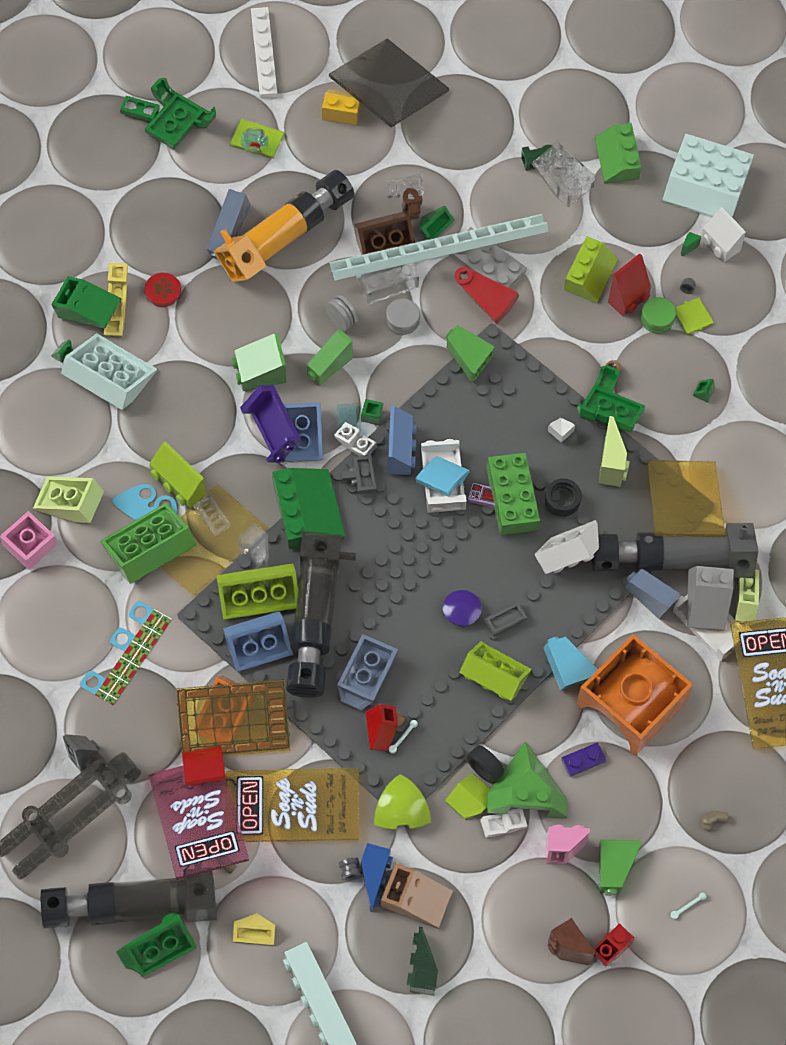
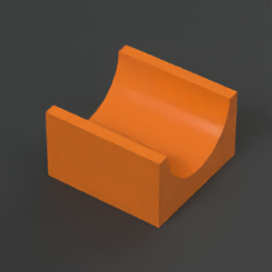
[577,634,693,755]

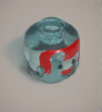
[241,128,268,152]

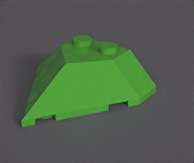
[487,741,567,818]

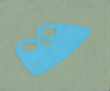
[112,484,177,520]

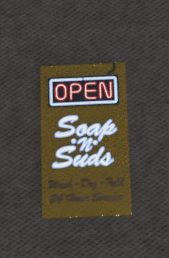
[730,617,786,749]
[225,768,360,842]

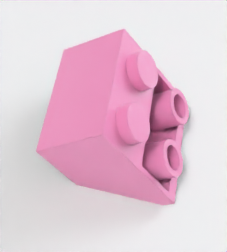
[546,825,590,864]

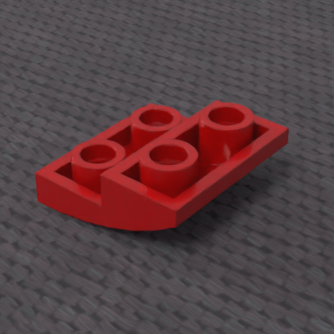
[182,746,226,786]

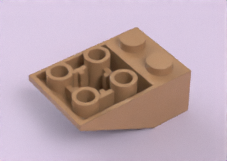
[381,863,453,929]

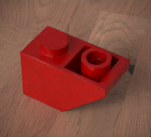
[365,704,398,752]
[593,923,634,967]

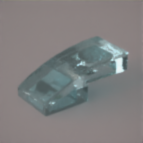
[337,403,358,429]

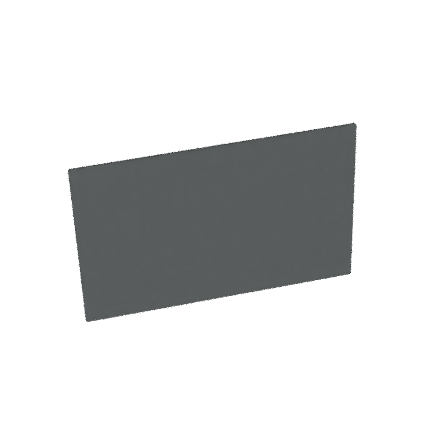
[178,324,715,801]

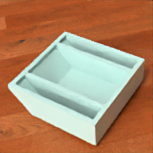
[662,134,754,218]

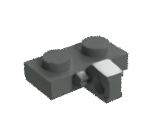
[340,455,377,494]

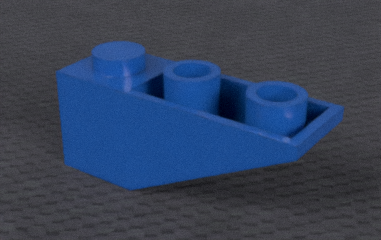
[361,843,393,912]

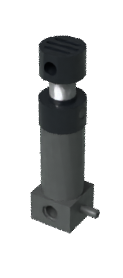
[592,523,759,578]

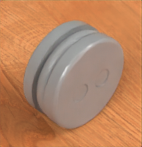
[326,295,358,332]
[386,299,420,335]

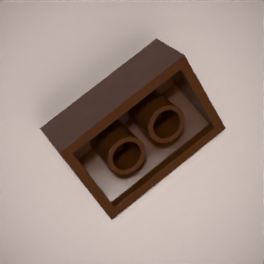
[353,211,415,255]

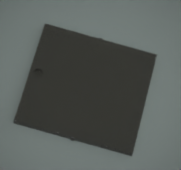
[329,38,449,128]

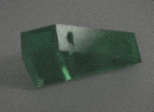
[407,926,438,996]

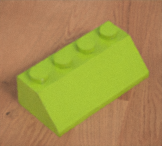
[216,563,300,620]

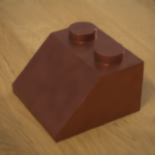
[547,918,595,965]

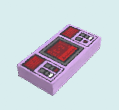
[468,483,495,508]

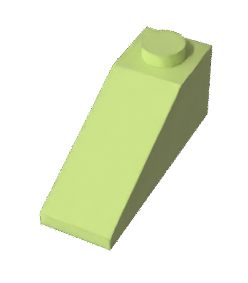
[735,570,759,623]

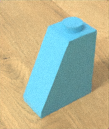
[543,636,598,691]

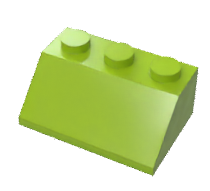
[564,236,618,303]
[150,441,206,509]
[459,641,532,701]

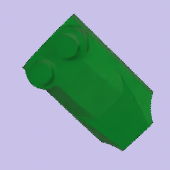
[116,913,197,977]

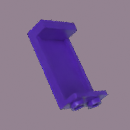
[240,385,301,463]

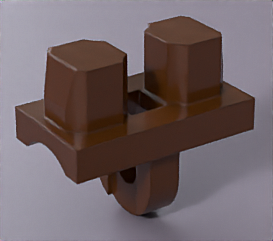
[402,188,423,220]

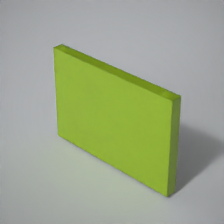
[230,119,284,159]

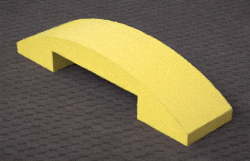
[104,263,128,336]

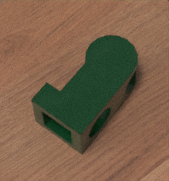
[521,145,556,171]

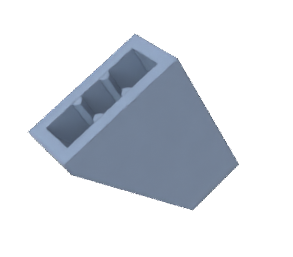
[625,569,681,619]

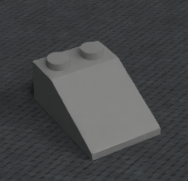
[687,566,734,630]

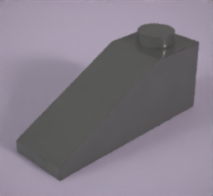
[63,734,100,772]

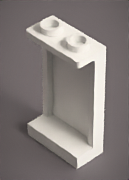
[421,439,466,513]
[673,594,752,661]

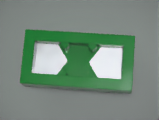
[120,95,160,122]

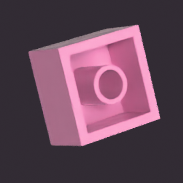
[0,511,57,570]

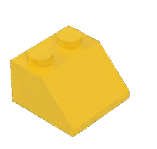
[322,89,363,125]

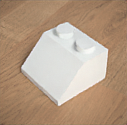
[701,207,746,262]

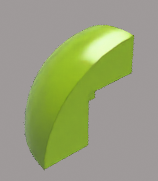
[374,774,431,829]

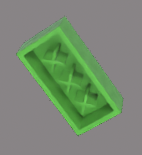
[486,453,540,535]

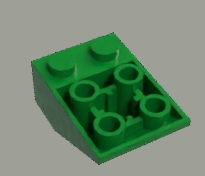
[51,276,122,328]

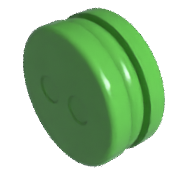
[641,297,676,334]

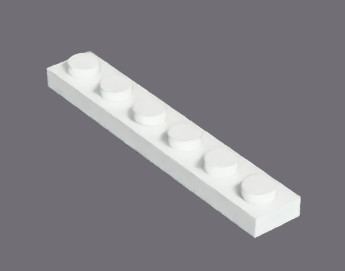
[251,7,277,99]

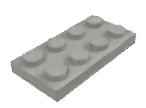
[449,227,527,288]

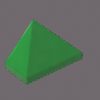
[420,206,454,240]

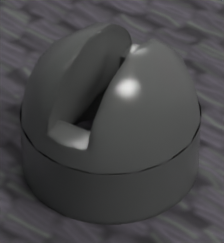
[680,278,696,294]

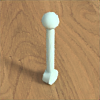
[389,720,418,754]
[670,892,707,920]

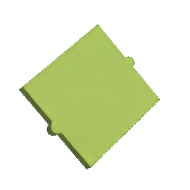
[675,297,714,335]

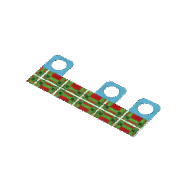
[80,601,172,705]

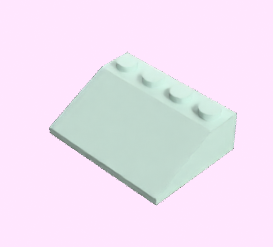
[61,333,157,410]

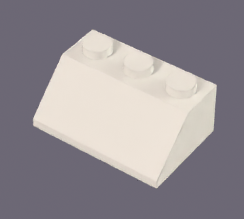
[534,520,599,574]

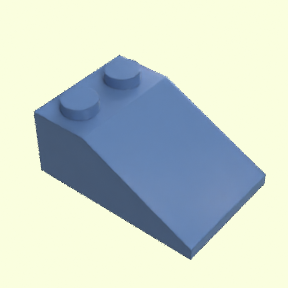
[283,403,323,461]

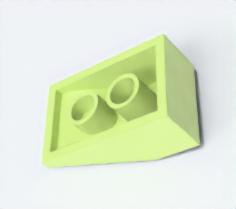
[598,416,630,487]
[33,476,104,523]

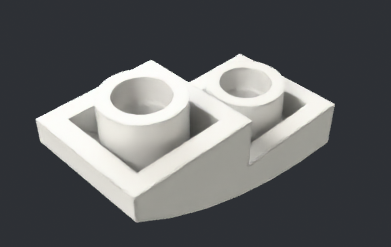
[334,422,377,456]

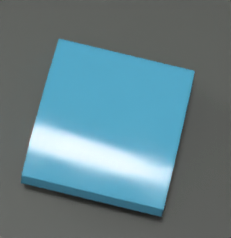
[416,456,470,497]

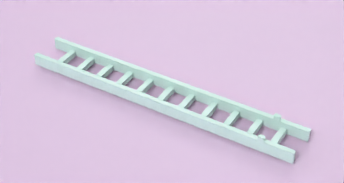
[329,214,549,281]

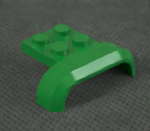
[145,78,216,149]
[577,365,645,433]

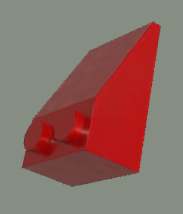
[608,253,651,317]

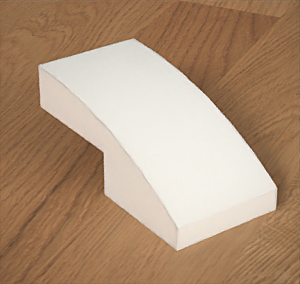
[480,808,528,838]

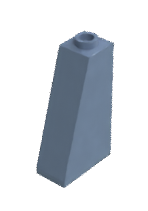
[207,189,251,260]

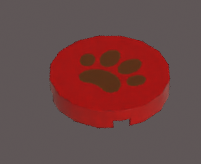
[144,272,181,307]

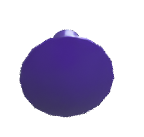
[443,590,482,628]

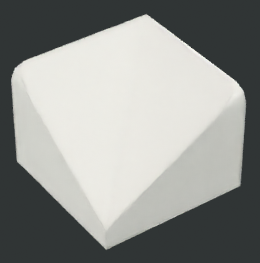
[548,418,575,443]

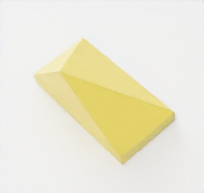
[233,913,275,945]

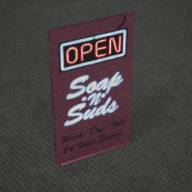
[149,766,249,880]

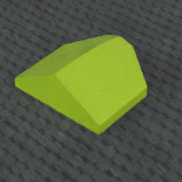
[445,773,490,819]

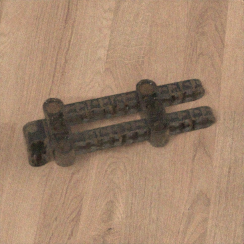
[0,752,141,880]

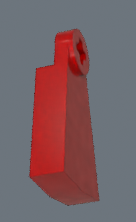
[455,267,519,324]

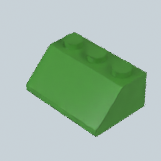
[595,123,641,183]

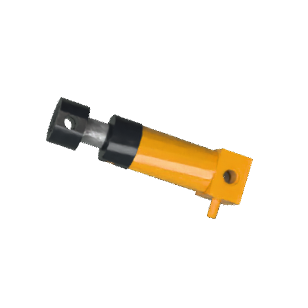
[213,170,355,282]

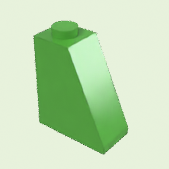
[446,325,495,383]
[307,329,353,385]
[599,839,641,896]

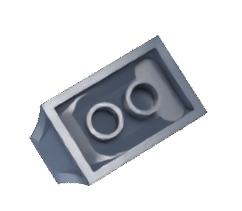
[337,634,398,711]

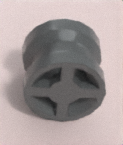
[339,858,362,880]

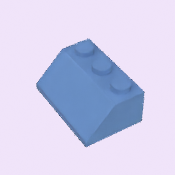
[388,406,417,475]
[223,612,293,672]

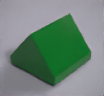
[693,378,715,403]

